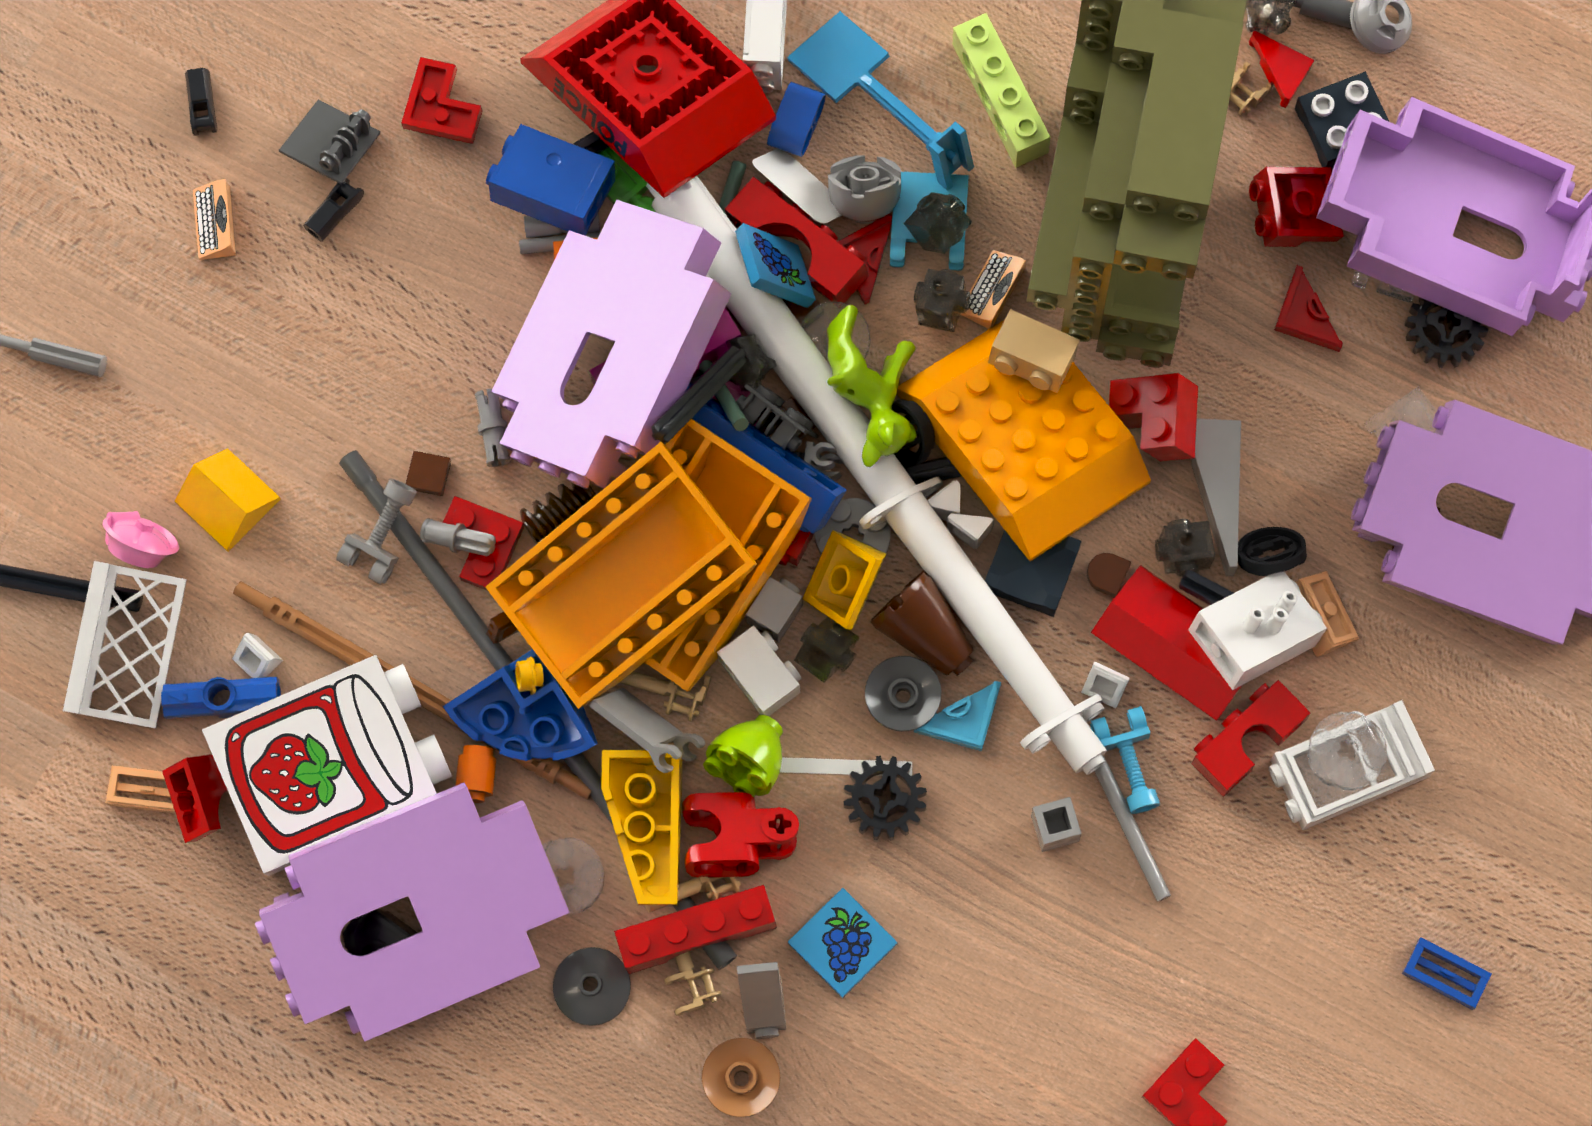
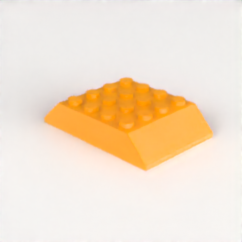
[897,319,1151,561]
[644,418,812,692]
[485,442,757,709]

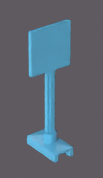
[787,11,974,191]

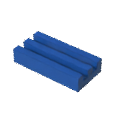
[1402,937,1492,1010]

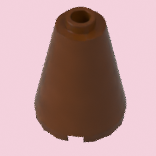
[870,570,974,676]

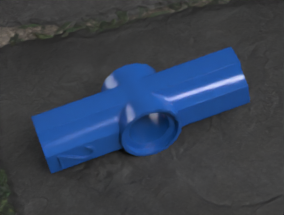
[161,677,281,719]

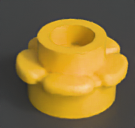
[515,657,544,695]

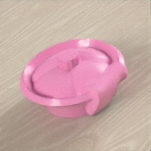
[103,511,179,568]

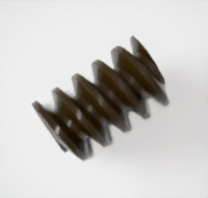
[520,482,596,544]

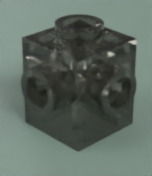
[903,192,972,254]
[914,269,970,332]
[1155,519,1216,577]
[794,617,860,682]

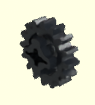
[1405,297,1489,368]
[843,756,927,841]

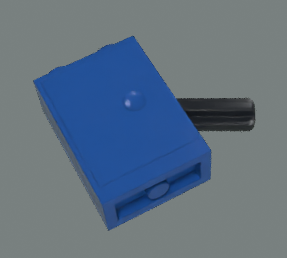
[486,124,615,236]

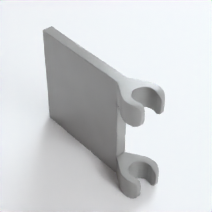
[589,688,705,773]

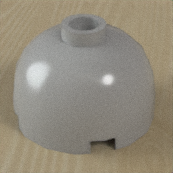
[828,155,901,224]

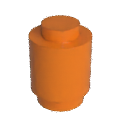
[455,745,497,803]

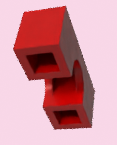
[1191,680,1311,797]

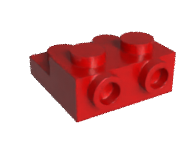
[1249,166,1344,247]

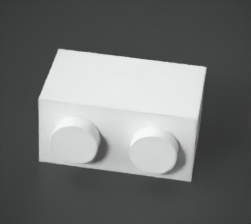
[717,625,802,716]

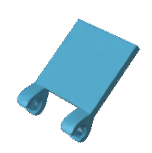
[890,172,969,271]

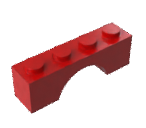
[725,176,869,309]
[614,885,777,974]

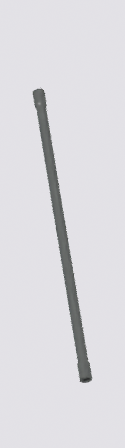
[339,450,737,970]

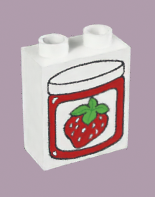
[202,655,452,877]

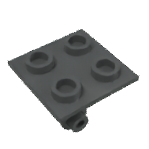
[279,99,380,185]
[736,384,819,452]

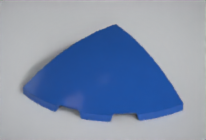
[442,649,598,761]

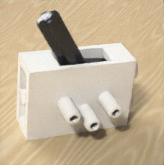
[1179,570,1327,690]

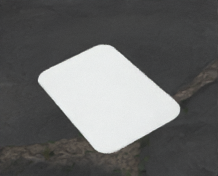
[752,149,842,224]

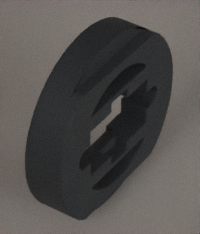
[892,399,935,467]
[1238,527,1307,576]

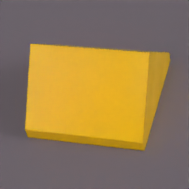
[175,448,281,552]
[803,530,887,630]

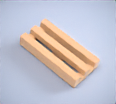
[105,766,176,814]

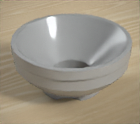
[1350,0,1413,54]

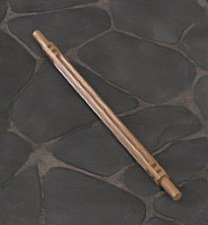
[233,581,591,800]

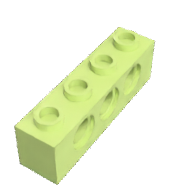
[952,13,1051,168]

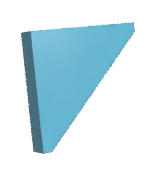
[914,681,1001,752]

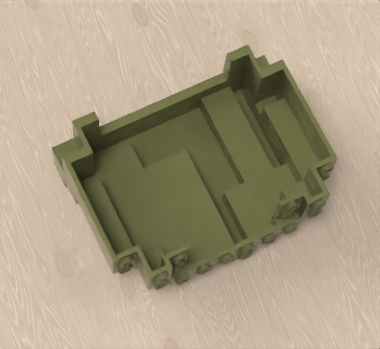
[1026,0,1247,368]

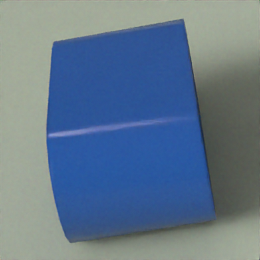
[767,82,826,157]

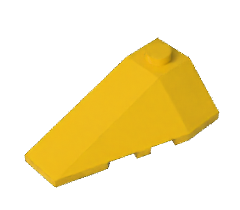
[601,750,683,905]

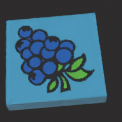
[735,223,816,308]
[788,888,898,999]

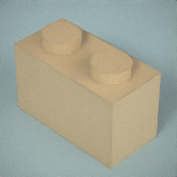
[988,309,1080,393]

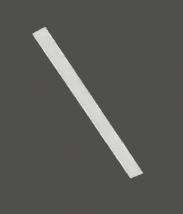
[779,757,912,776]

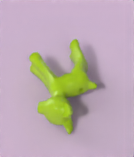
[827,305,916,467]

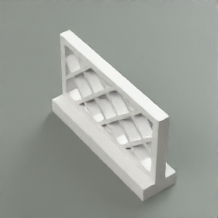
[63,561,187,728]

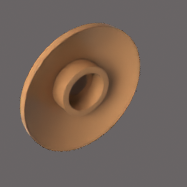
[702,1038,781,1117]

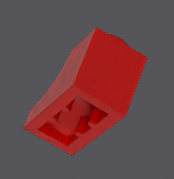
[162,754,228,843]

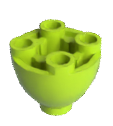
[703,715,783,797]

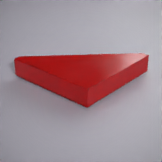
[1249,30,1314,108]
[837,213,892,305]
[1274,265,1343,352]

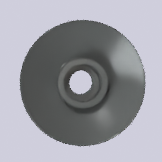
[865,656,941,732]
[553,947,631,1026]

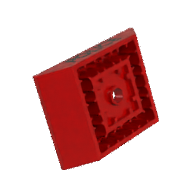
[520,0,776,198]

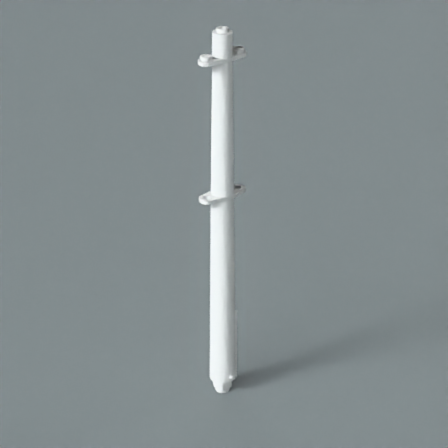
[646,176,1107,775]

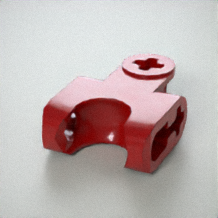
[682,792,799,878]

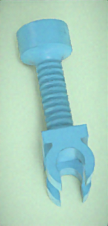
[1090,706,1160,814]

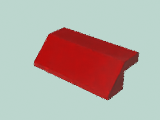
[1091,565,1244,721]

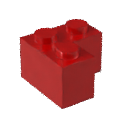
[1109,373,1198,462]

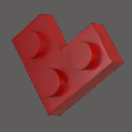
[401,57,483,144]
[442,496,525,591]
[1142,1038,1228,1126]

